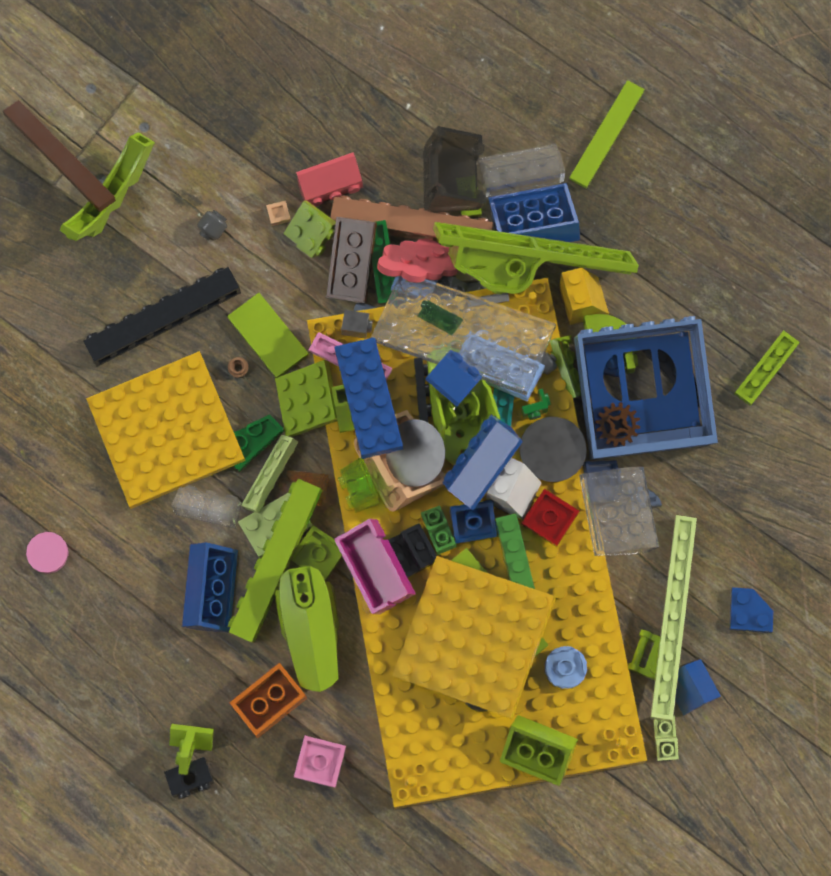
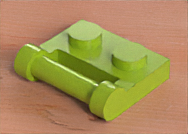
[628,630,660,680]

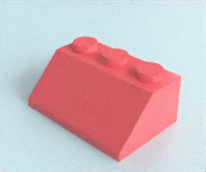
[296,152,363,207]

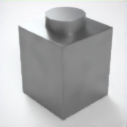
[341,310,373,339]

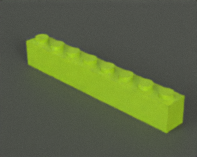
[228,478,323,643]

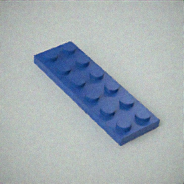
[334,337,403,459]

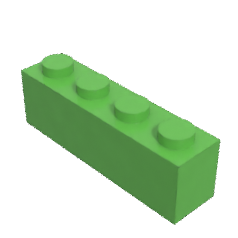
[495,513,535,589]

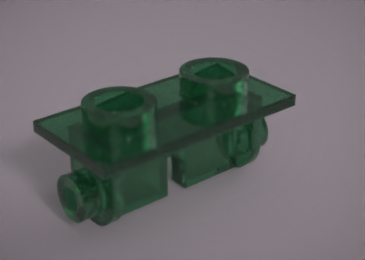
[417,300,463,336]

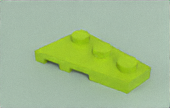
[550,335,581,398]

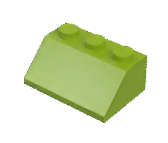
[500,715,578,786]

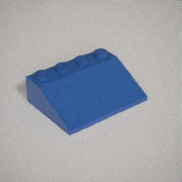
[488,183,580,242]

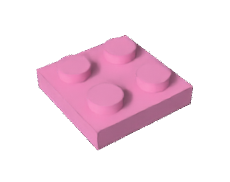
[294,736,346,788]

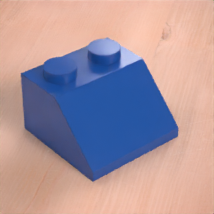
[425,350,482,407]

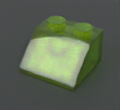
[338,457,379,513]

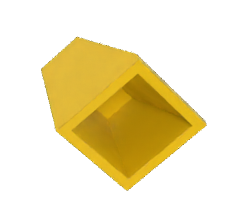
[559,268,609,325]

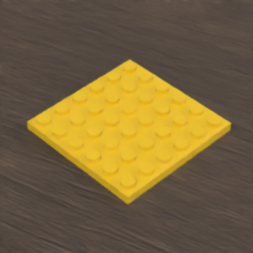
[86,351,245,509]
[392,556,556,719]

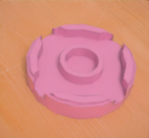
[26,532,69,574]

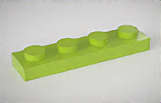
[734,330,800,406]

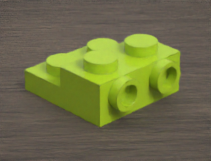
[283,200,336,258]

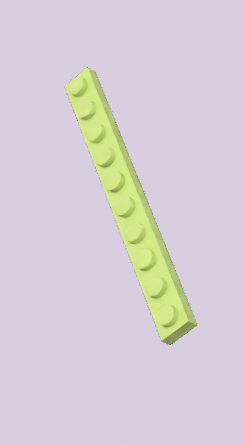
[650,515,697,722]

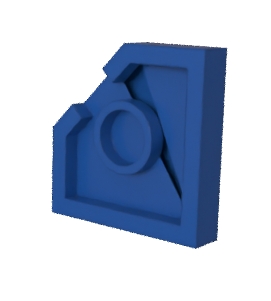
[730,587,773,633]

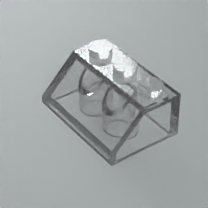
[171,486,242,529]

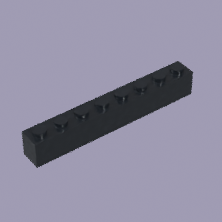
[83,267,241,367]

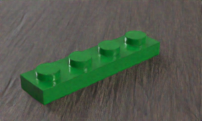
[372,220,399,304]

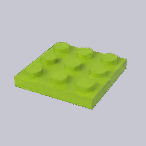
[275,360,337,437]

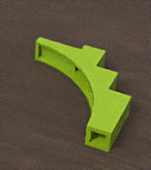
[59,132,155,241]

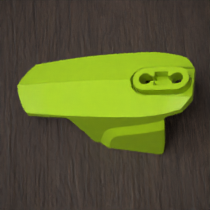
[427,348,500,465]
[275,566,339,692]

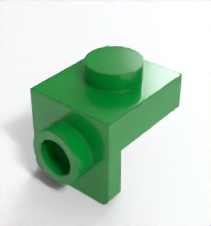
[521,389,551,420]

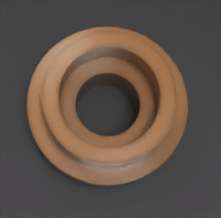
[228,357,248,378]

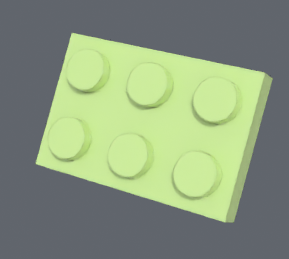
[238,493,313,558]

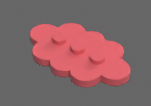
[377,239,459,283]

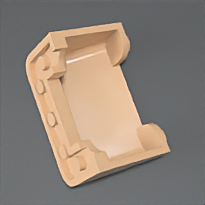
[354,410,445,511]

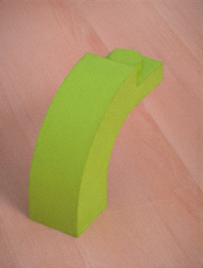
[583,314,638,374]

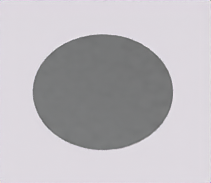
[520,417,586,482]
[386,419,445,487]

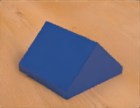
[450,500,497,544]
[675,659,721,716]

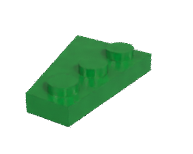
[233,414,284,472]

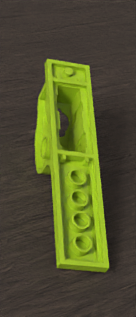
[433,222,639,295]

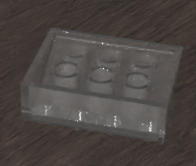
[579,467,659,556]

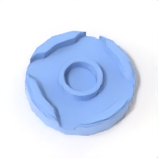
[545,646,587,689]

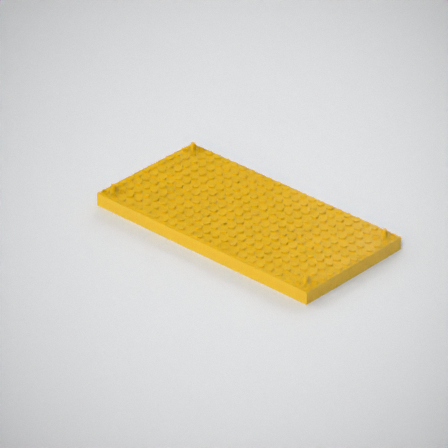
[307,278,647,810]

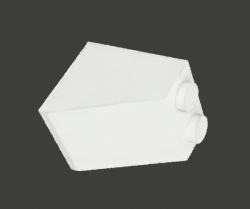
[486,458,542,520]

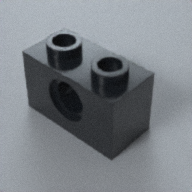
[164,757,214,800]

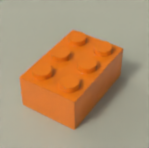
[230,663,307,739]

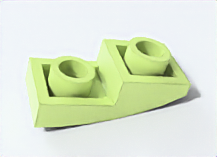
[653,715,679,761]

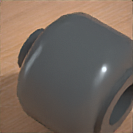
[535,352,557,375]

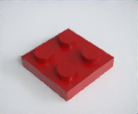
[521,489,580,547]

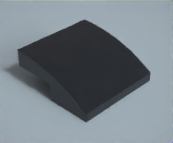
[388,523,437,578]

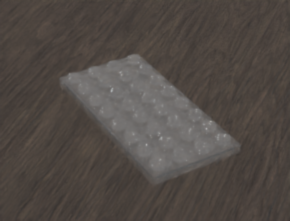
[371,276,556,396]

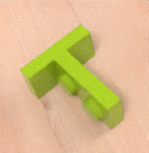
[169,724,214,775]

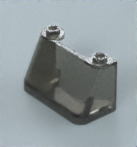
[423,126,486,212]

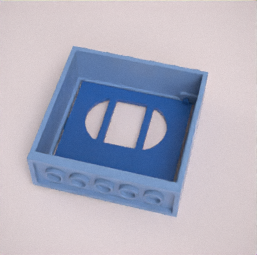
[574,316,718,460]

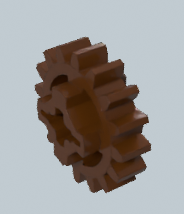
[595,402,641,447]

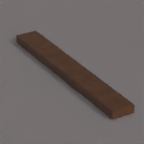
[3,100,116,212]

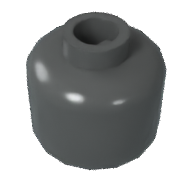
[197,210,227,241]

